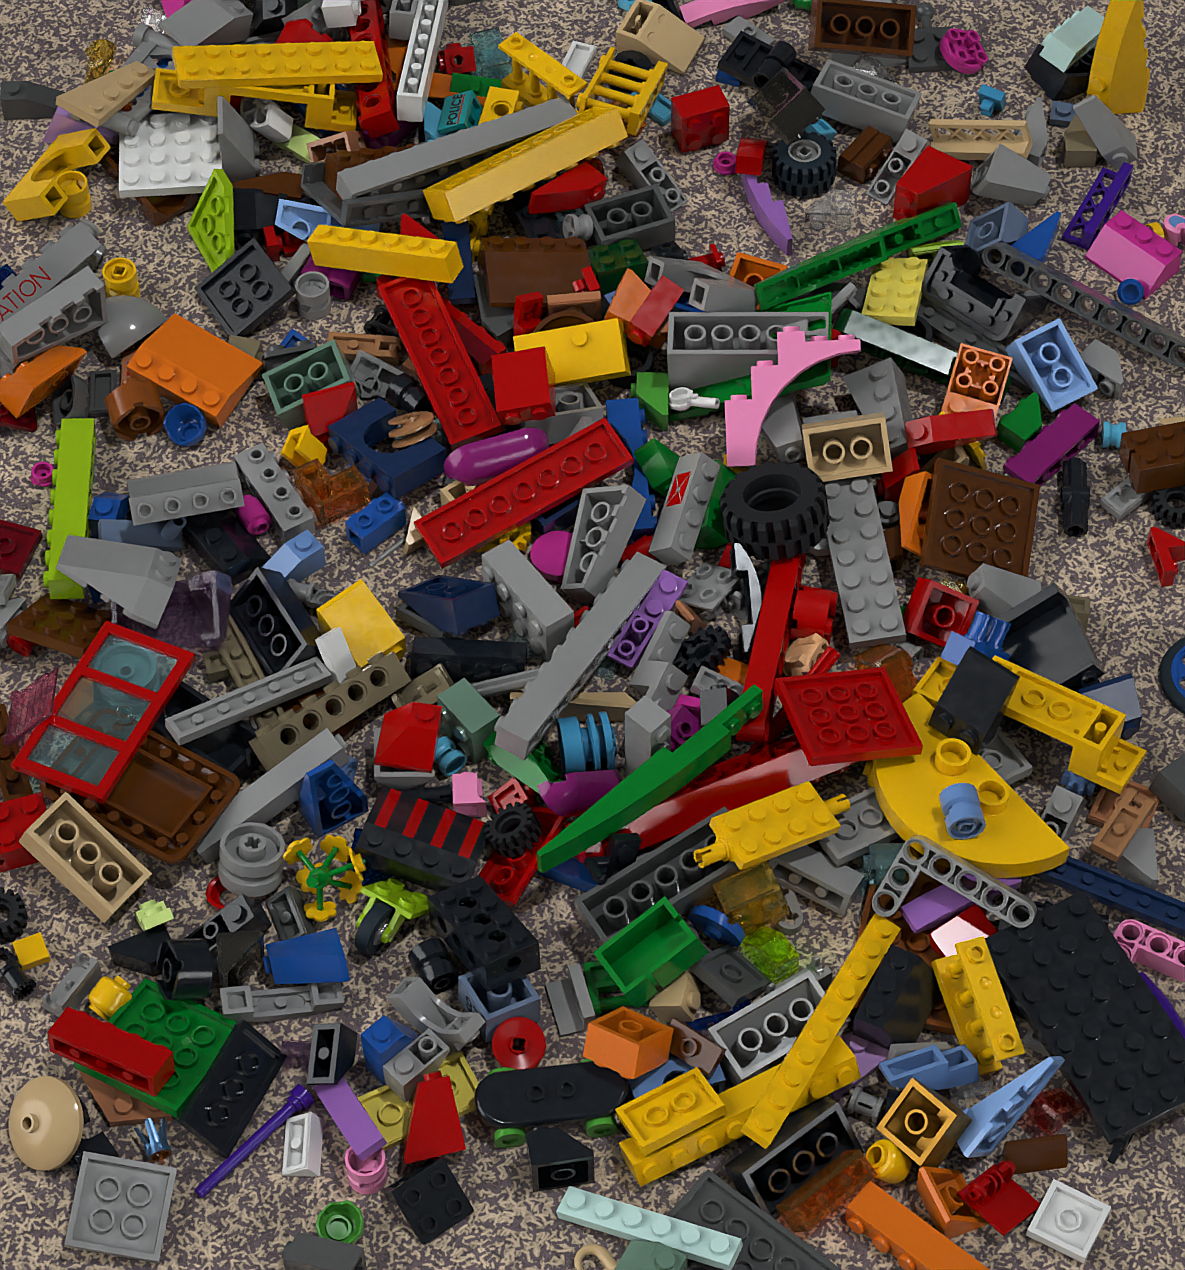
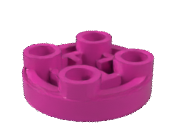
[939,28,988,74]
[530,531,573,584]

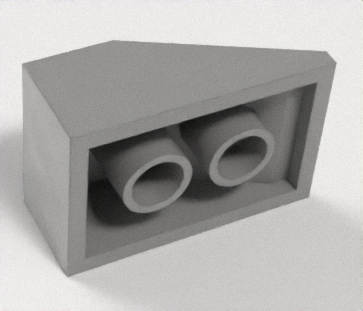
[159,0,253,46]
[217,96,261,182]

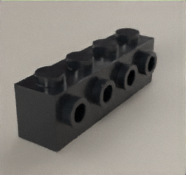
[411,637,528,682]

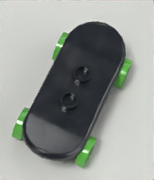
[474,1059,628,1148]

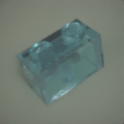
[467,27,512,80]

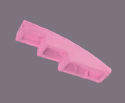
[679,0,785,28]

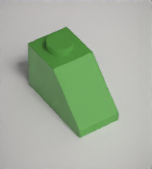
[631,372,669,431]

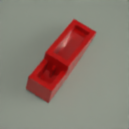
[735,137,768,176]

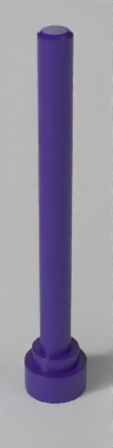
[194,1084,315,1198]

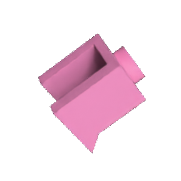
[452,771,487,817]

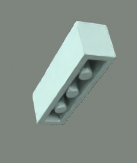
[1040,6,1104,72]

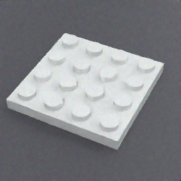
[119,113,223,198]

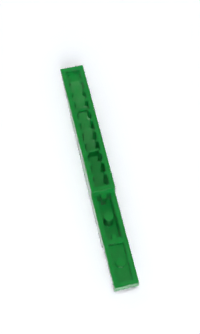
[754,202,962,310]
[536,685,763,873]

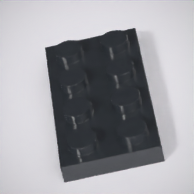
[177,1020,287,1158]

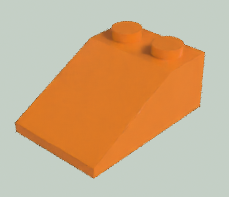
[899,471,933,557]

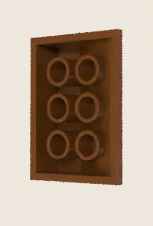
[477,236,590,307]

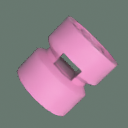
[345,1146,388,1195]

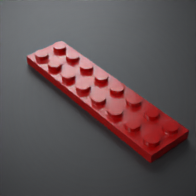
[378,277,503,451]
[414,417,634,569]

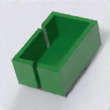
[593,896,709,1009]

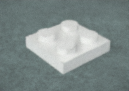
[1026,1179,1111,1263]

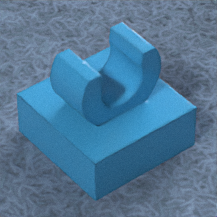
[978,84,1007,117]

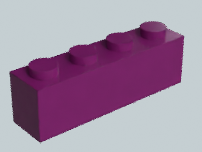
[1003,403,1100,488]

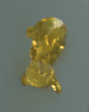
[83,39,117,85]

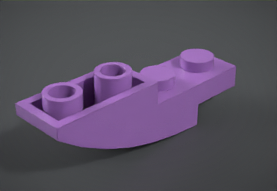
[607,569,688,670]

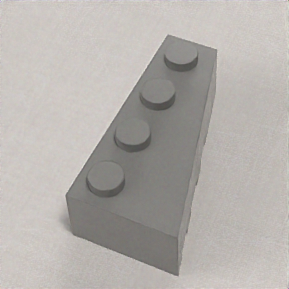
[842,357,921,461]
[561,485,646,603]

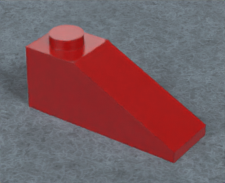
[528,161,608,214]
[905,409,997,456]

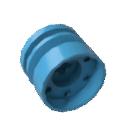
[557,711,617,778]

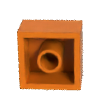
[583,1006,674,1079]

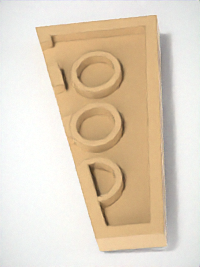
[56,61,155,128]

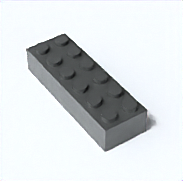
[574,807,760,947]

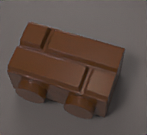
[837,126,893,184]

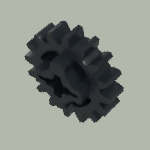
[673,625,733,678]

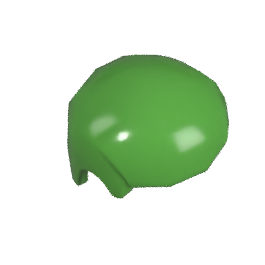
[315,1200,365,1245]

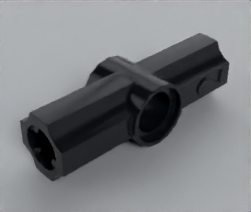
[1060,457,1090,537]

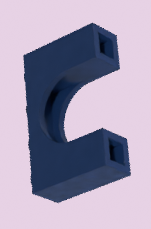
[328,397,447,499]

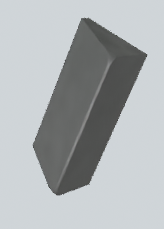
[266,886,316,941]

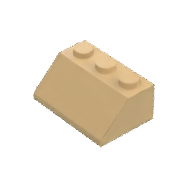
[801,412,893,482]

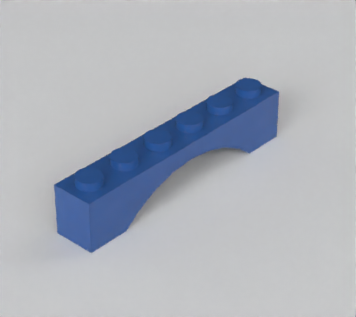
[606,398,658,545]

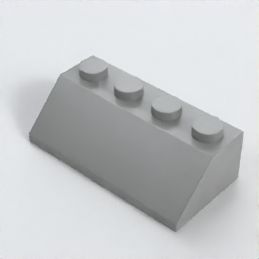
[807,59,922,143]
[707,970,825,1086]

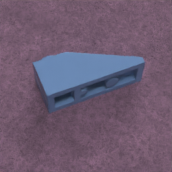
[262,529,326,583]

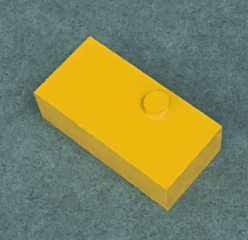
[513,318,631,386]

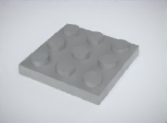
[64,1151,177,1263]

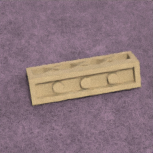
[928,119,1033,160]

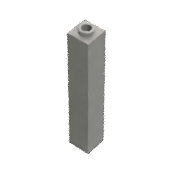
[195,728,351,865]

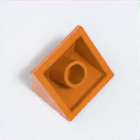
[729,252,788,311]
[916,1166,987,1239]

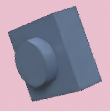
[1049,101,1076,127]

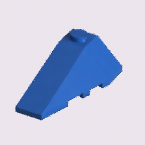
[299,759,369,838]

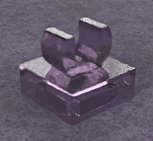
[281,1039,312,1070]

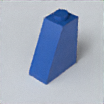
[262,928,350,984]
[361,1015,419,1085]

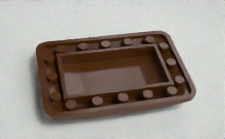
[40,709,240,864]

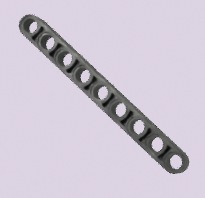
[982,242,1185,367]

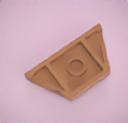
[80,1071,174,1127]

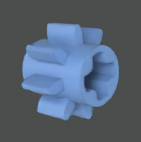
[1060,764,1097,797]

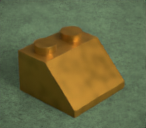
[876,1078,972,1168]

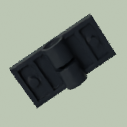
[717,30,821,110]

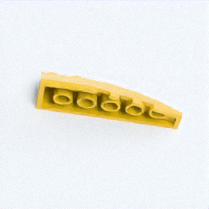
[1087,0,1150,114]

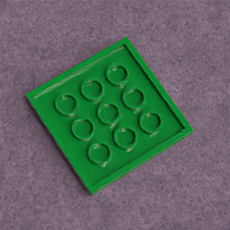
[74,978,237,1118]

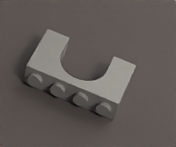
[644,256,759,312]

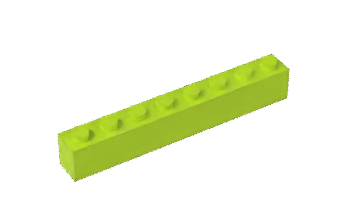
[43,418,96,599]

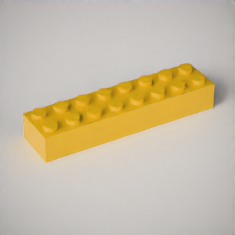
[422,106,628,224]

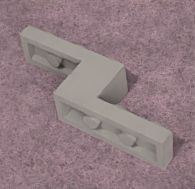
[629,611,691,711]

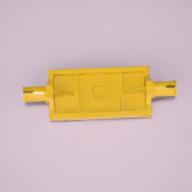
[693,781,850,871]

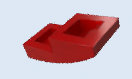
[513,291,544,336]

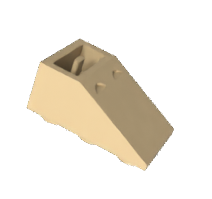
[616,0,705,75]

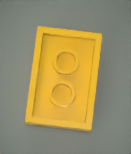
[615,1067,727,1156]

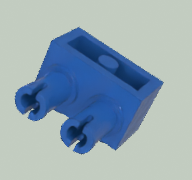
[940,611,1011,665]

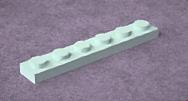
[556,1186,743,1270]

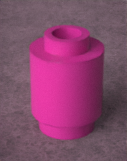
[235,495,272,535]

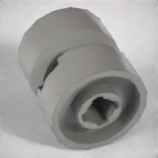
[295,271,332,320]

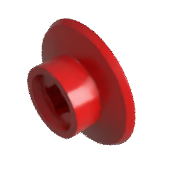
[492,1017,546,1070]

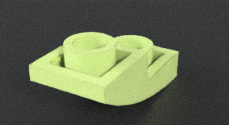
[273,124,320,163]
[135,899,174,931]

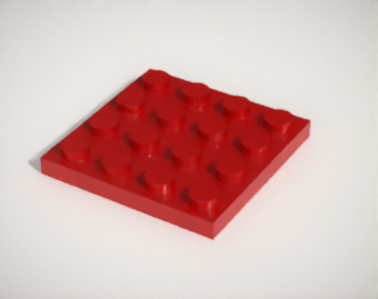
[774,667,923,766]

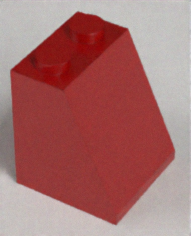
[893,145,973,221]
[491,346,556,425]

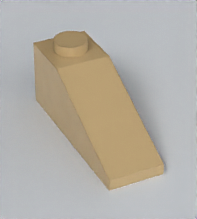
[649,968,701,1022]

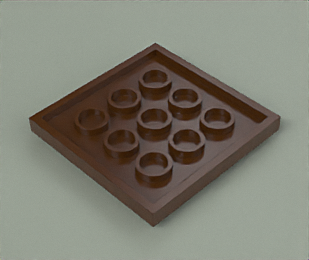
[920,458,1040,579]

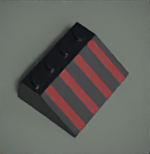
[354,785,487,892]

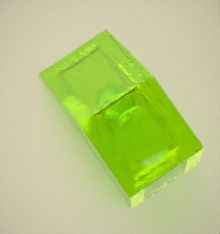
[741,926,800,985]

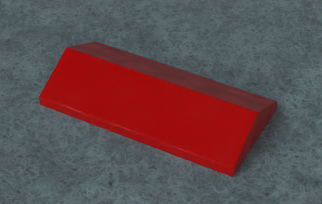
[478,805,568,908]

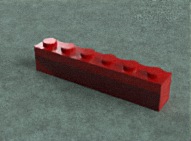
[376,274,507,376]

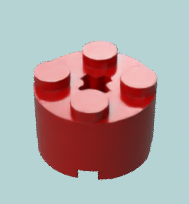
[790,585,838,645]

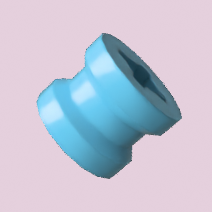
[1101,421,1126,449]

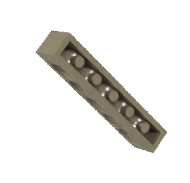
[249,651,411,772]

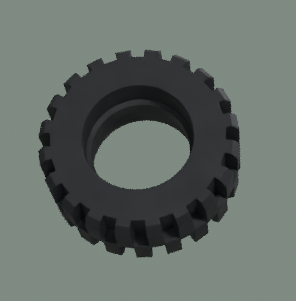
[720,461,830,561]

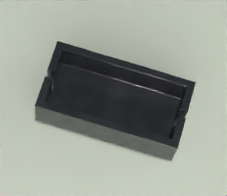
[141,681,261,785]

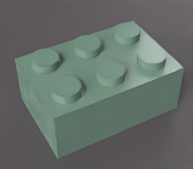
[262,339,361,431]

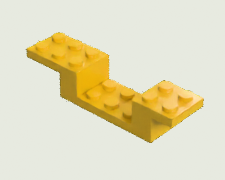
[151,68,358,132]
[912,655,1147,795]

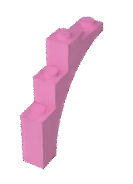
[725,326,861,468]

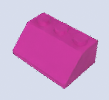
[1085,210,1183,299]

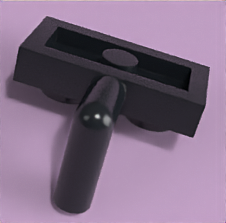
[584,833,642,885]

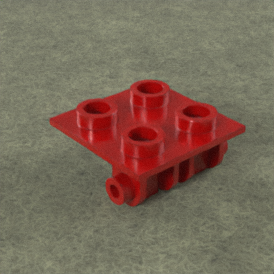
[956,1160,1040,1236]

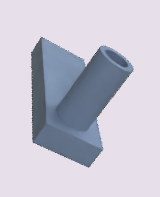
[97,517,186,552]

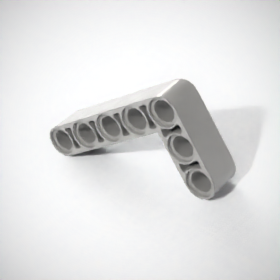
[872,835,1037,928]

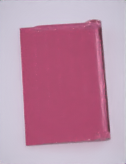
[3,668,59,746]

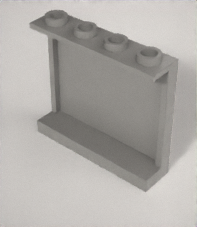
[127,461,245,526]

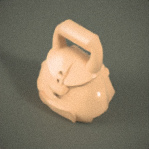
[782,633,829,676]

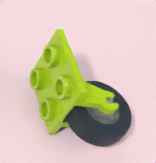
[355,878,429,955]

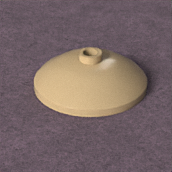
[9,1076,84,1171]

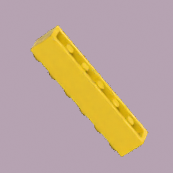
[307,224,464,284]

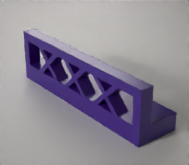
[1062,162,1133,250]

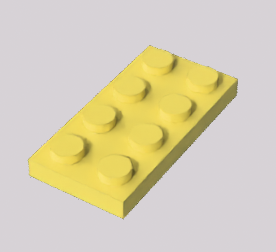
[862,256,928,326]

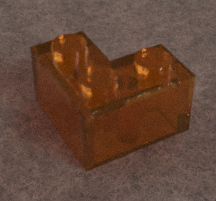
[293,458,370,527]
[852,644,919,703]

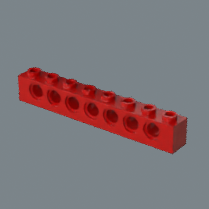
[346,0,400,139]

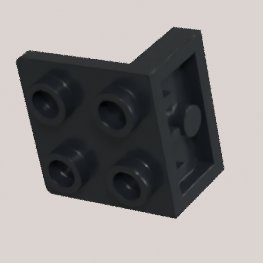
[382,1157,474,1244]

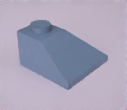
[965,201,1029,256]

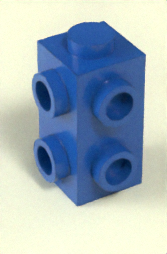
[345,492,406,554]

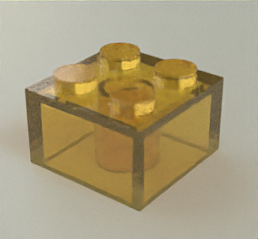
[712,860,790,936]

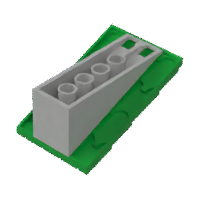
[667,291,832,421]

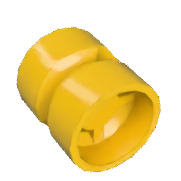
[55,170,92,218]
[102,257,140,298]

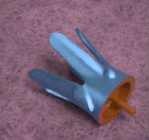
[134,1117,172,1164]

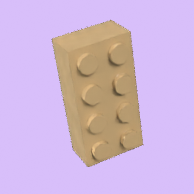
[18,792,152,924]

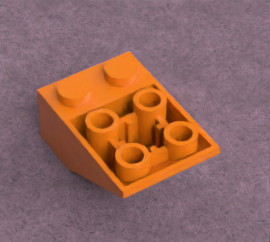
[940,343,1013,441]

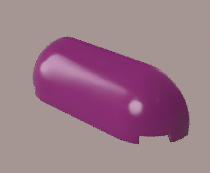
[443,428,549,486]
[537,770,623,817]

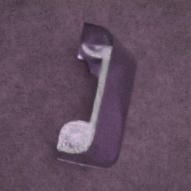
[110,570,232,648]

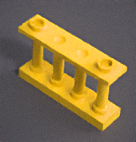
[498,32,587,114]
[576,47,668,136]
[931,936,1025,1076]

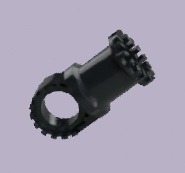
[0,947,37,1001]

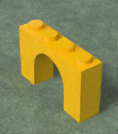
[2,128,111,221]

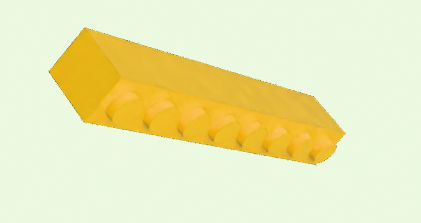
[619,1035,861,1187]

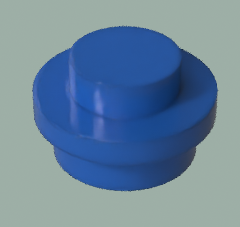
[1117,278,1144,305]

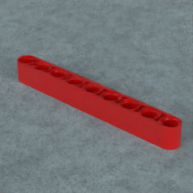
[736,553,806,743]

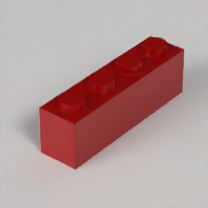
[47,1006,175,1097]

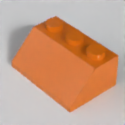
[0,345,87,419]

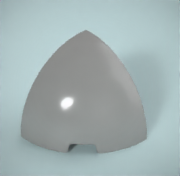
[98,295,168,358]

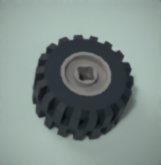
[772,131,837,197]

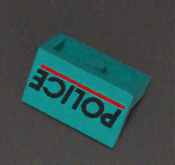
[437,90,483,134]

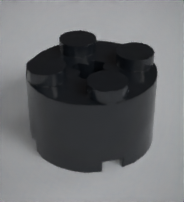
[156,938,218,1001]

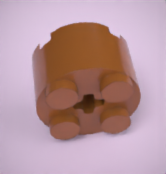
[104,378,165,441]

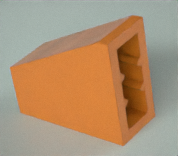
[603,268,669,350]

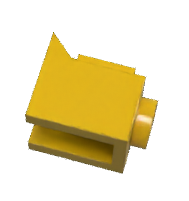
[280,425,328,472]

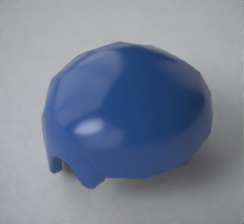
[163,403,207,448]

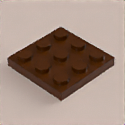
[6,593,122,658]

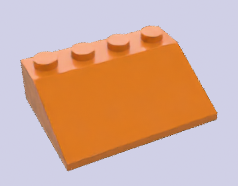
[126,313,264,428]

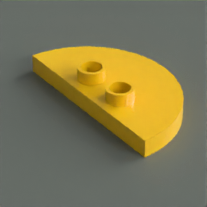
[873,692,1070,878]

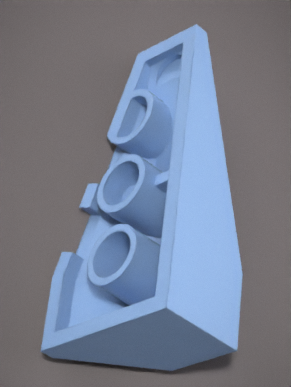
[275,199,384,242]
[957,1056,1065,1158]

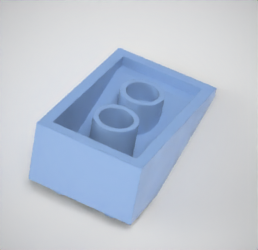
[1005,318,1098,413]

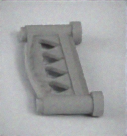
[71,23,182,136]

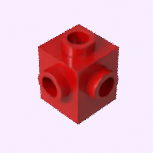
[437,43,477,75]

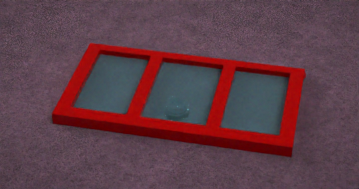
[11,621,196,804]

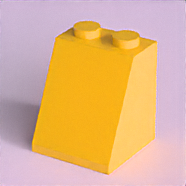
[316,579,407,678]

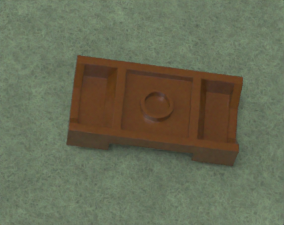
[101,152,198,227]

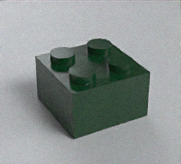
[587,239,652,301]

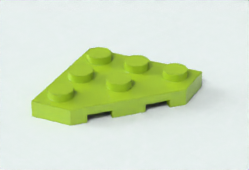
[187,169,234,272]

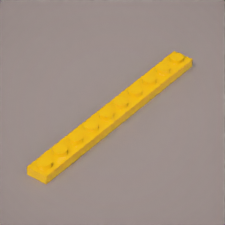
[740,912,901,1149]

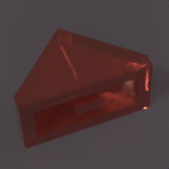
[1028,1087,1083,1136]

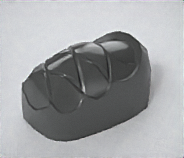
[51,374,90,427]

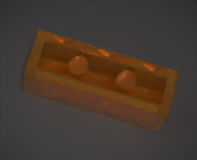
[776,1149,878,1233]

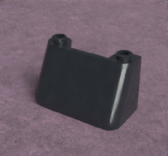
[922,245,1049,341]

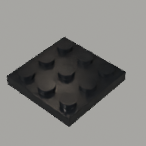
[194,237,297,337]

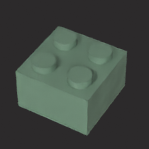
[437,678,500,764]

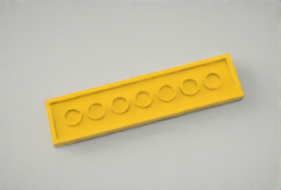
[172,41,383,88]

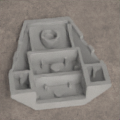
[56,535,182,629]

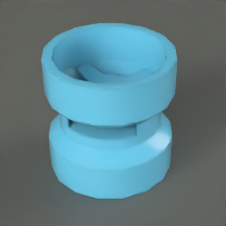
[434,736,467,777]

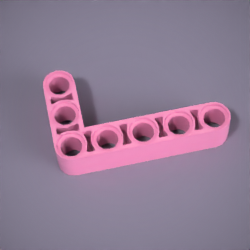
[1113,919,1185,982]

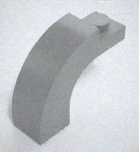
[386,977,486,1052]

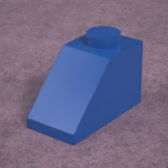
[88,492,130,538]

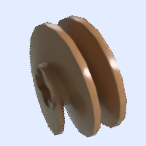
[388,411,437,448]

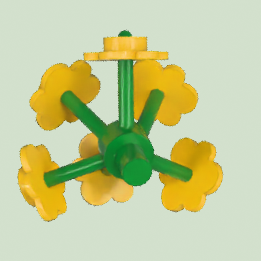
[283,835,366,922]

